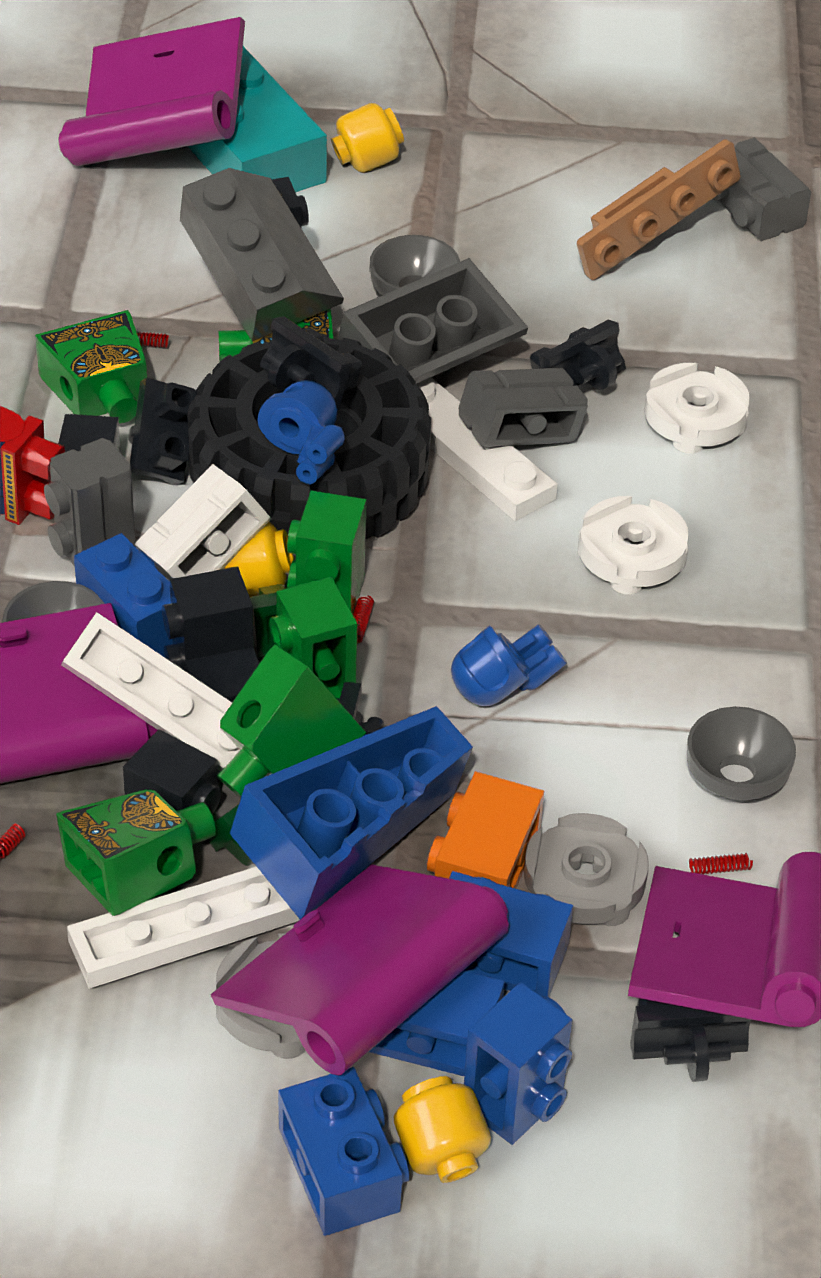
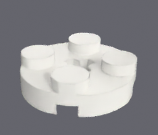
[644,363,749,454]
[578,496,688,594]

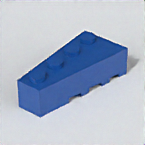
[230,706,473,919]

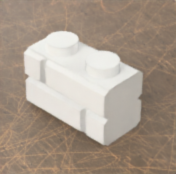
[134,464,271,581]

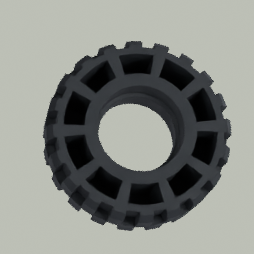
[187,334,431,539]

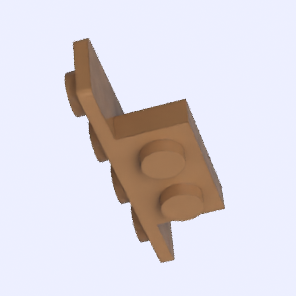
[576,139,741,280]

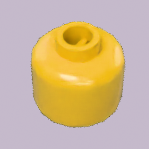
[331,103,404,173]
[223,522,294,597]
[393,1076,491,1183]

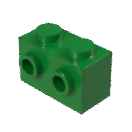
[287,491,366,615]
[270,577,357,698]

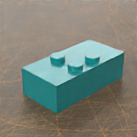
[188,46,327,192]

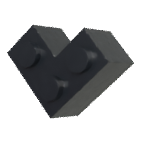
[162,566,259,702]

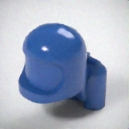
[257,380,345,484]
[450,624,567,706]

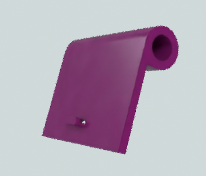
[58,17,245,166]
[0,603,158,784]
[628,852,821,1027]
[210,865,509,1075]

